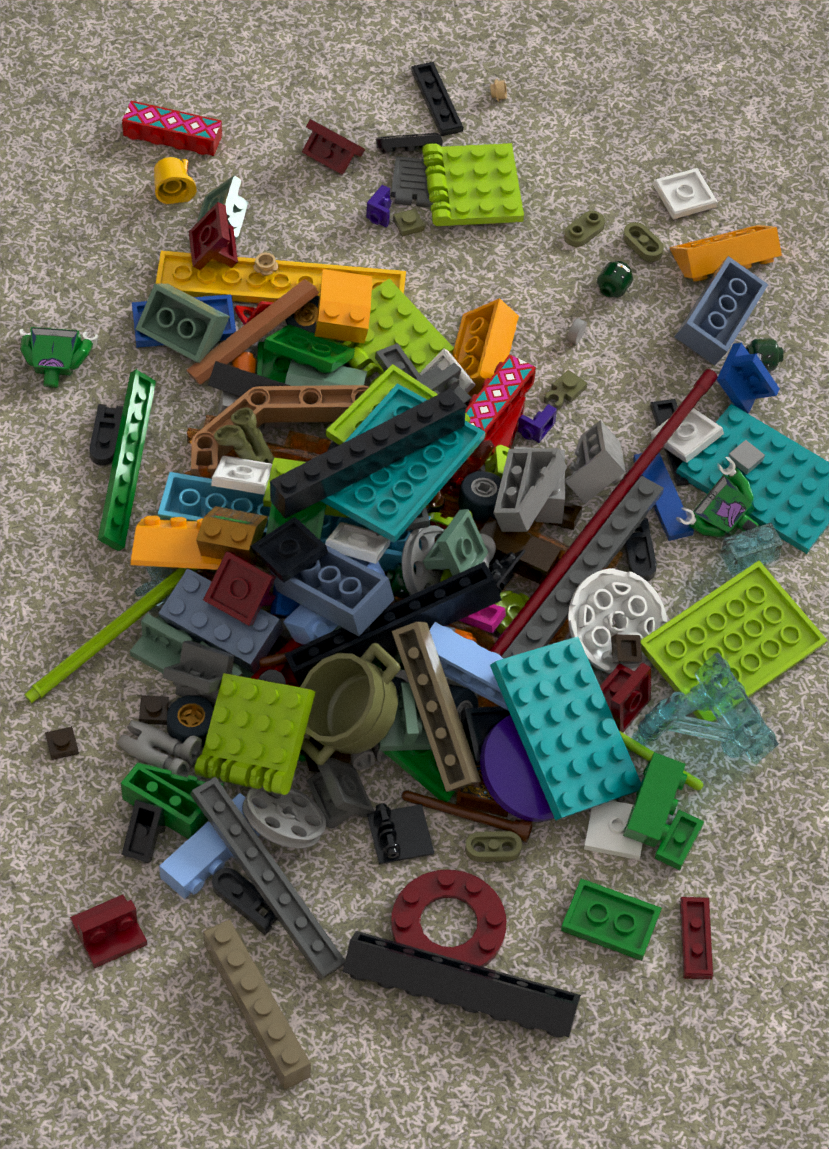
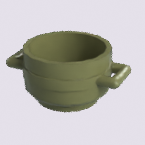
[300,643,400,765]

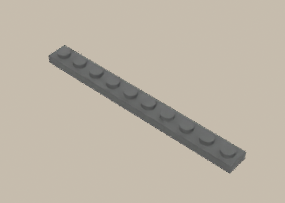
[502,476,664,659]

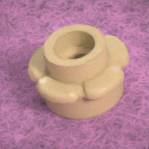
[490,79,507,102]
[254,253,278,276]

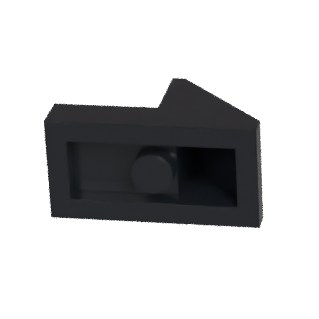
[121,800,166,863]

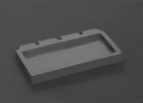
[391,156,433,207]

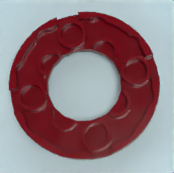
[391,869,507,967]

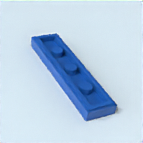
[633,453,694,541]

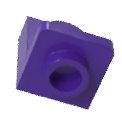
[366,185,392,228]
[518,404,557,443]

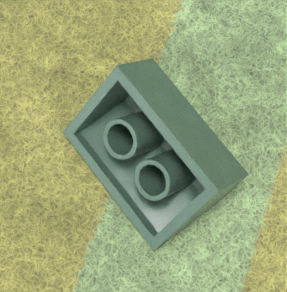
[136,284,230,363]
[285,359,367,404]

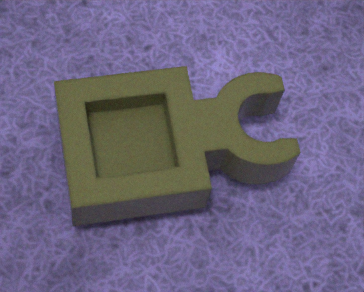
[544,370,588,410]

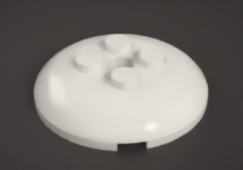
[568,568,667,674]

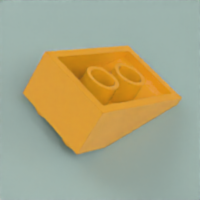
[315,269,372,344]

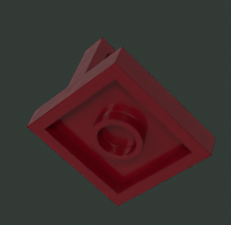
[302,119,365,175]
[189,202,238,271]
[203,551,276,626]
[600,663,651,733]
[70,894,148,969]

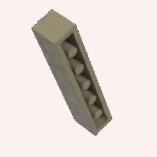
[392,622,481,792]
[203,919,311,1090]

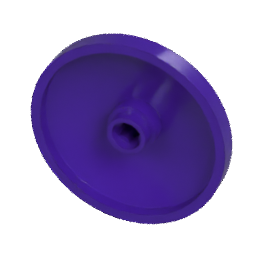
[480,715,555,822]

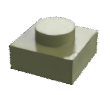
[393,208,425,237]

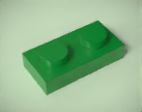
[654,810,704,870]

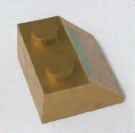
[196,506,268,564]

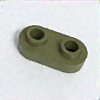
[564,211,605,247]
[623,222,664,262]
[465,831,522,862]

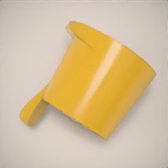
[154,157,197,204]

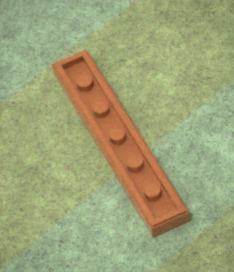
[186,279,319,385]

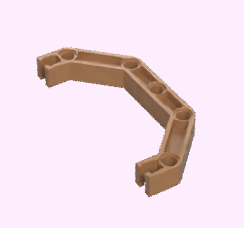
[191,385,369,479]

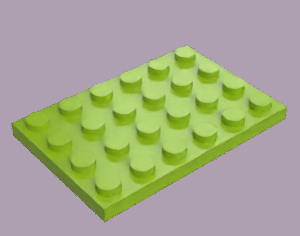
[641,560,828,728]

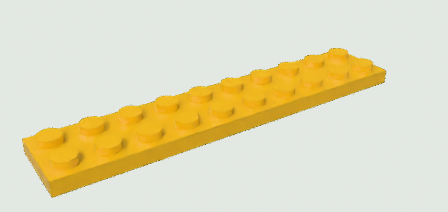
[155,251,406,303]

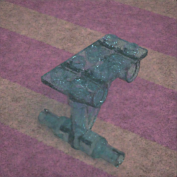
[632,652,779,765]

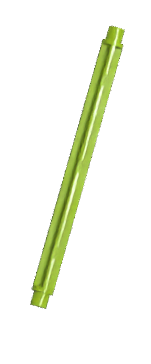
[24,568,198,704]

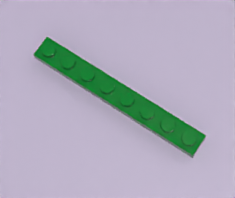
[97,369,156,551]

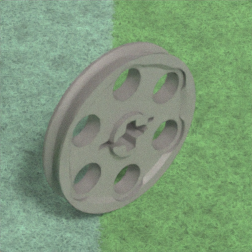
[402,526,444,595]
[243,786,326,849]

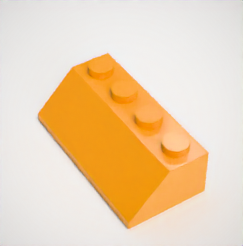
[669,225,782,281]
[452,298,519,397]
[131,516,222,570]

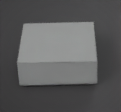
[728,440,765,474]

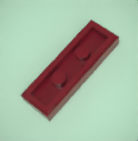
[680,897,713,979]

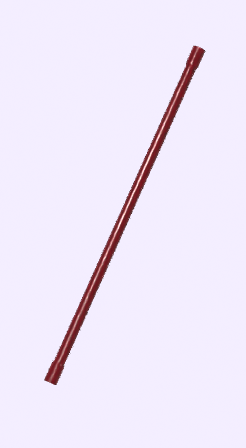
[489,369,718,657]

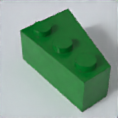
[623,752,687,848]
[121,762,224,839]

